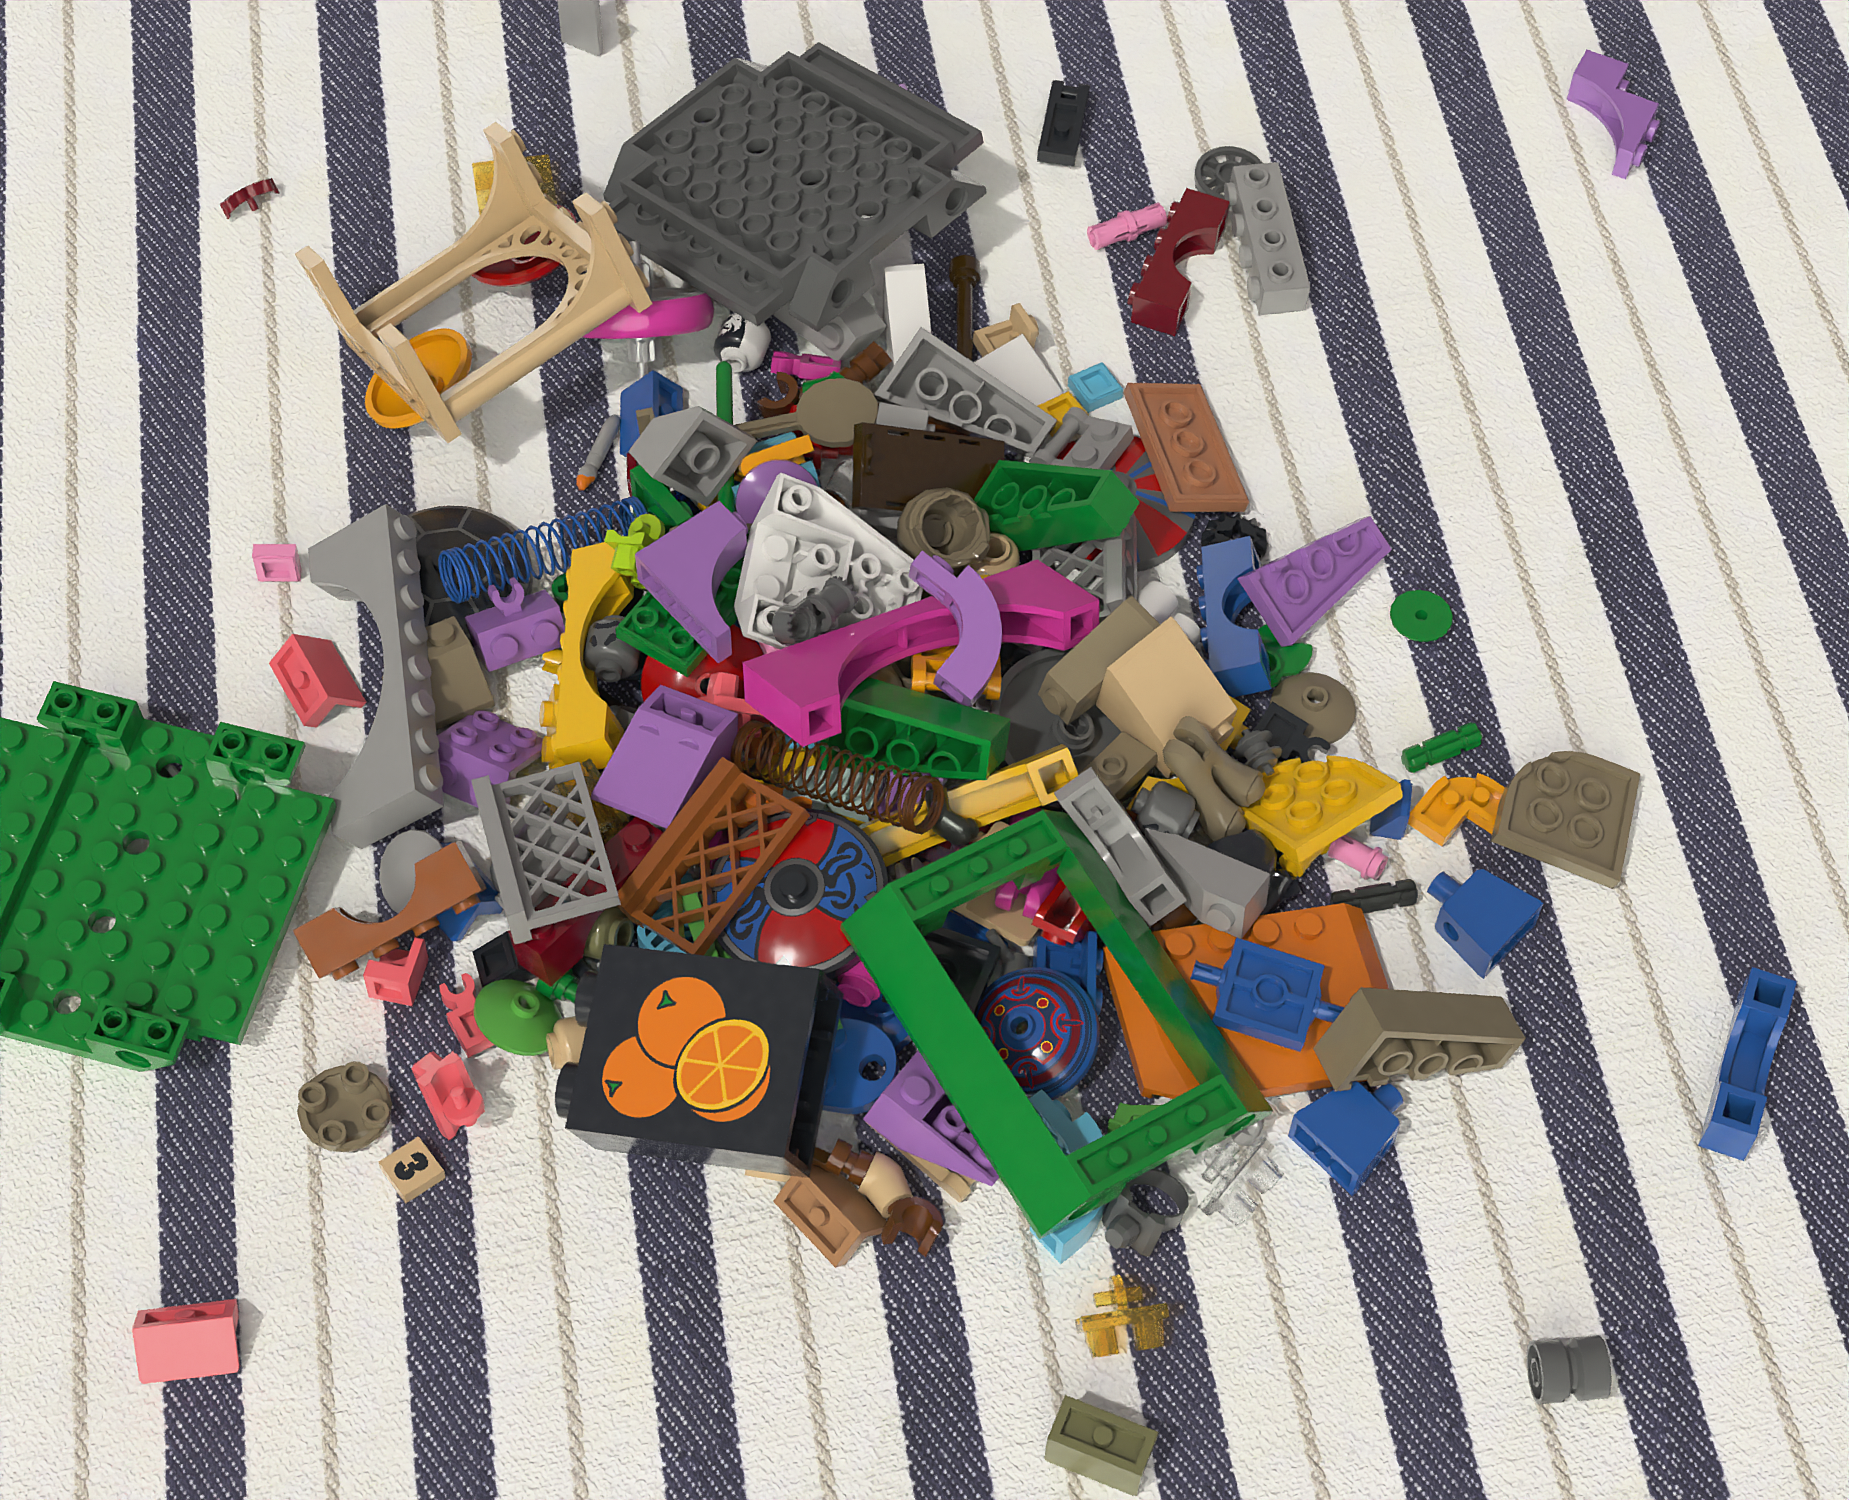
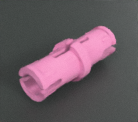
[1087,202,1167,250]

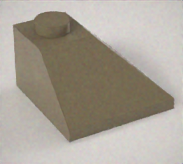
[382,616,495,730]

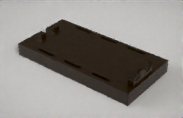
[852,422,1005,514]

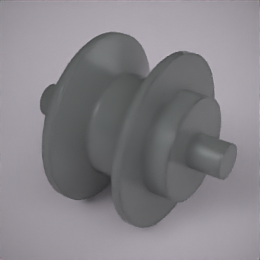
[1233,729,1282,776]

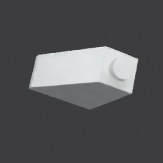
[883,263,931,371]

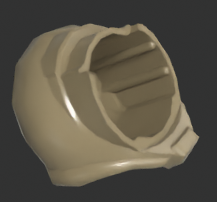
[897,487,990,569]

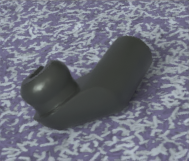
[925,787,979,846]

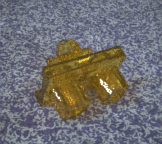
[1075,1275,1169,1359]

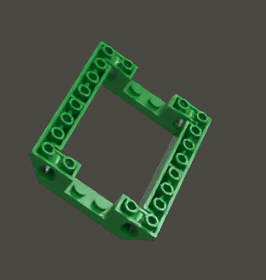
[840,810,1273,1240]

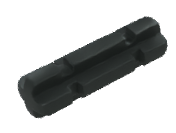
[1330,879,1418,913]

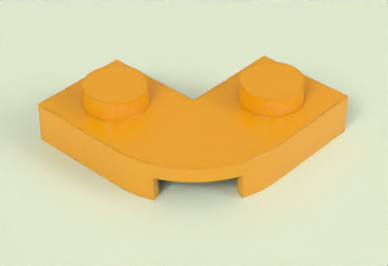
[1407,773,1505,847]

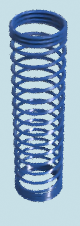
[438,496,648,604]

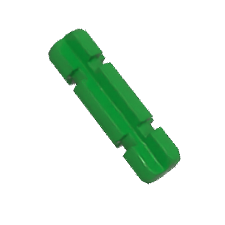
[1401,722,1483,773]

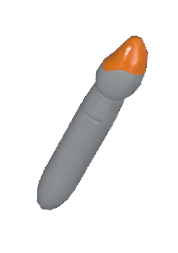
[576,414,620,491]

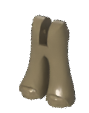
[1162,716,1265,841]

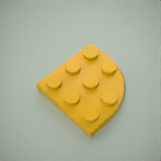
[1239,755,1403,863]

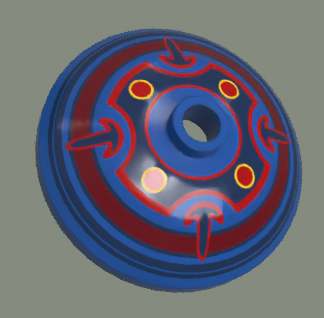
[975,967,1100,1100]

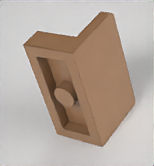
[773,1164,886,1268]

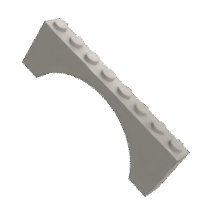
[308,504,444,849]

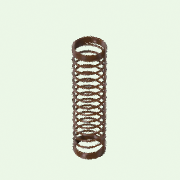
[730,720,944,835]

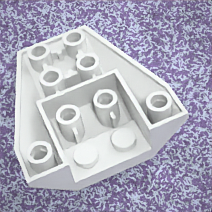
[734,473,923,649]

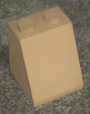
[1096,616,1237,779]

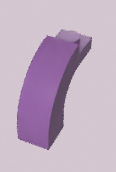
[908,551,1002,707]

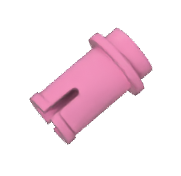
[1328,835,1388,880]

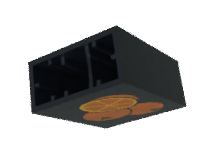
[555,944,844,1178]

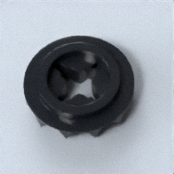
[1201,511,1268,561]

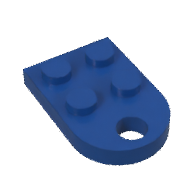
[822,1017,899,1114]

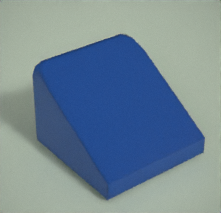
[1369,779,1413,840]

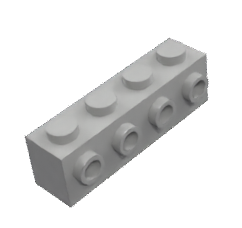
[1224,162,1310,315]

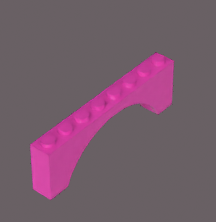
[743,559,1099,747]

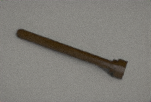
[949,255,980,362]

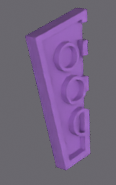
[1237,516,1392,647]

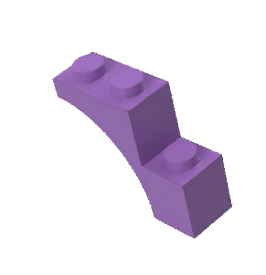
[1566,49,1660,179]

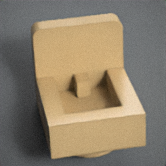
[973,303,1039,357]

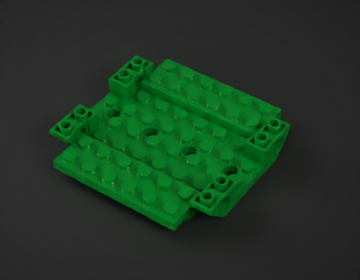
[0,681,337,1072]

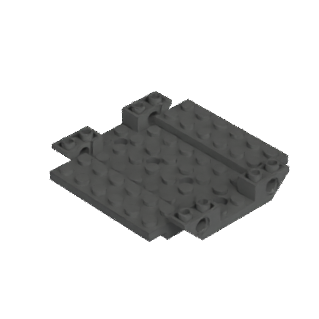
[603,42,987,332]

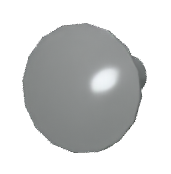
[379,830,443,913]

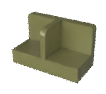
[1044,1395,1159,1497]

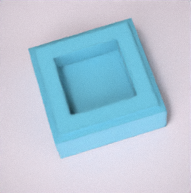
[1067,362,1123,413]

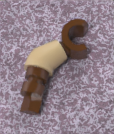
[812,1138,943,1257]

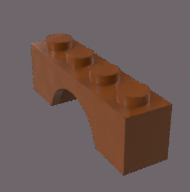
[293,841,487,981]

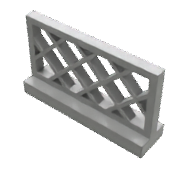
[1032,513,1138,647]
[471,762,621,944]

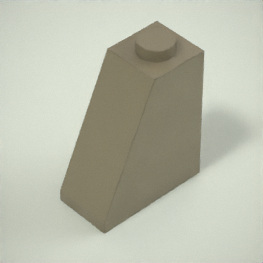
[1038,595,1161,725]

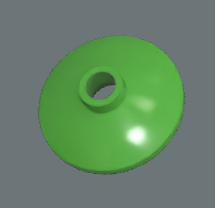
[473,979,562,1056]

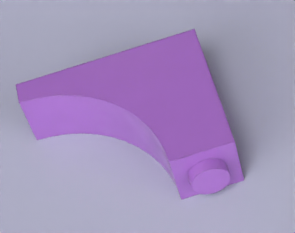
[635,501,748,663]

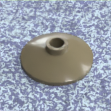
[1270,672,1356,744]

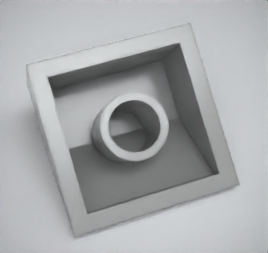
[628,406,757,507]

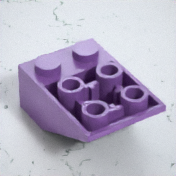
[591,685,738,829]
[863,1051,999,1187]

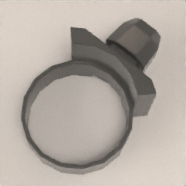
[1101,1169,1189,1257]

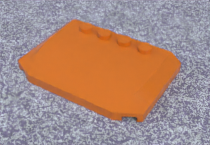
[1103,903,1389,1099]

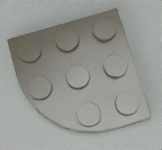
[1491,751,1641,889]

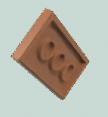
[1123,383,1249,512]

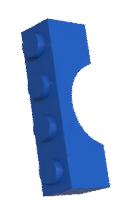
[1196,536,1271,698]
[1698,967,1797,1161]

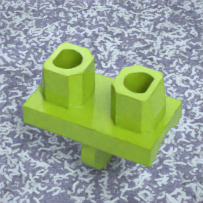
[604,514,665,589]

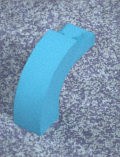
[1029,1089,1106,1265]

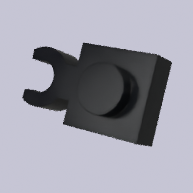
[1253,701,1331,763]

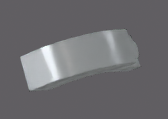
[1054,767,1187,926]

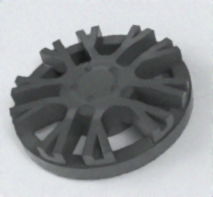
[1194,146,1262,208]

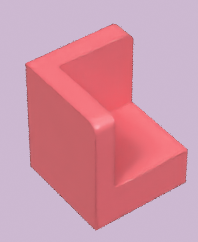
[363,937,429,1006]

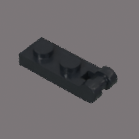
[1037,80,1090,167]

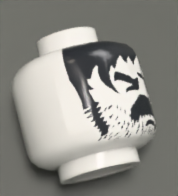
[713,313,771,372]

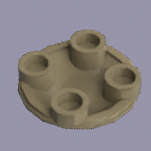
[297,1061,392,1152]

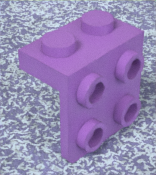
[437,711,543,808]

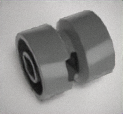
[1526,1335,1611,1404]

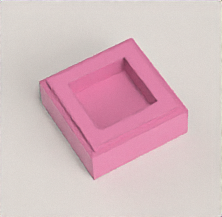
[252,544,302,582]

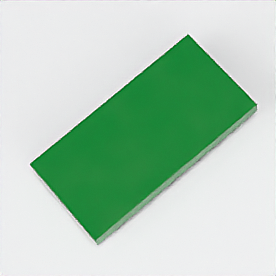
[615,529,750,677]

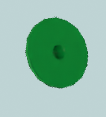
[1390,590,1453,642]

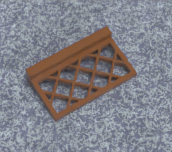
[617,757,810,955]

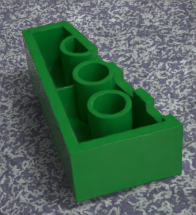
[974,460,1140,551]
[819,677,1011,780]

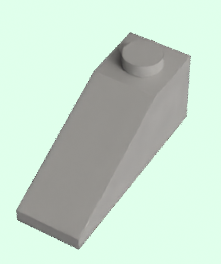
[1145,828,1270,939]

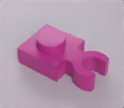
[771,351,842,381]

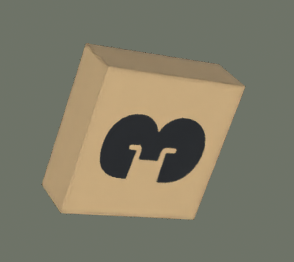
[378,1136,446,1204]

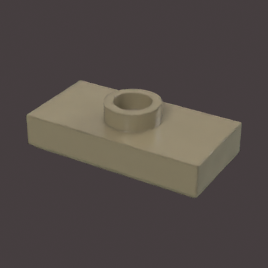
[1078,731,1158,800]

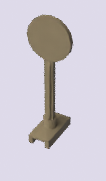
[636,378,878,448]

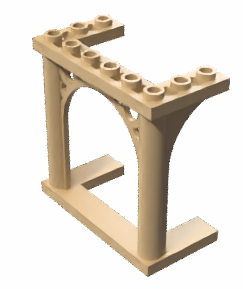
[295,121,652,443]

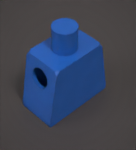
[1427,869,1543,979]
[1288,1081,1404,1196]

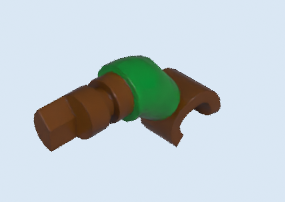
[756,341,892,419]

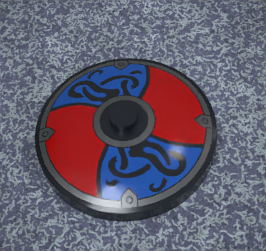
[711,808,890,980]

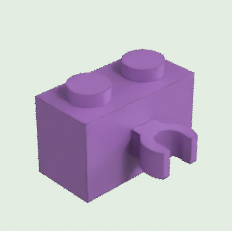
[465,577,565,672]

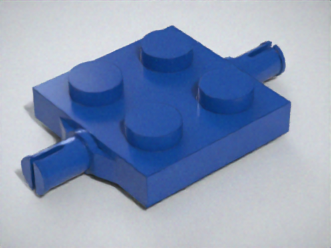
[1190,938,1345,1052]

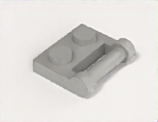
[1029,407,1134,470]

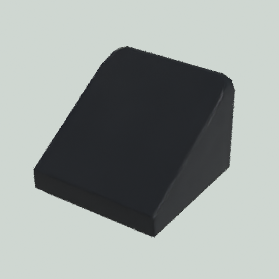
[472,930,536,989]

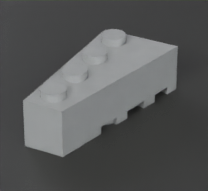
[874,327,1057,458]

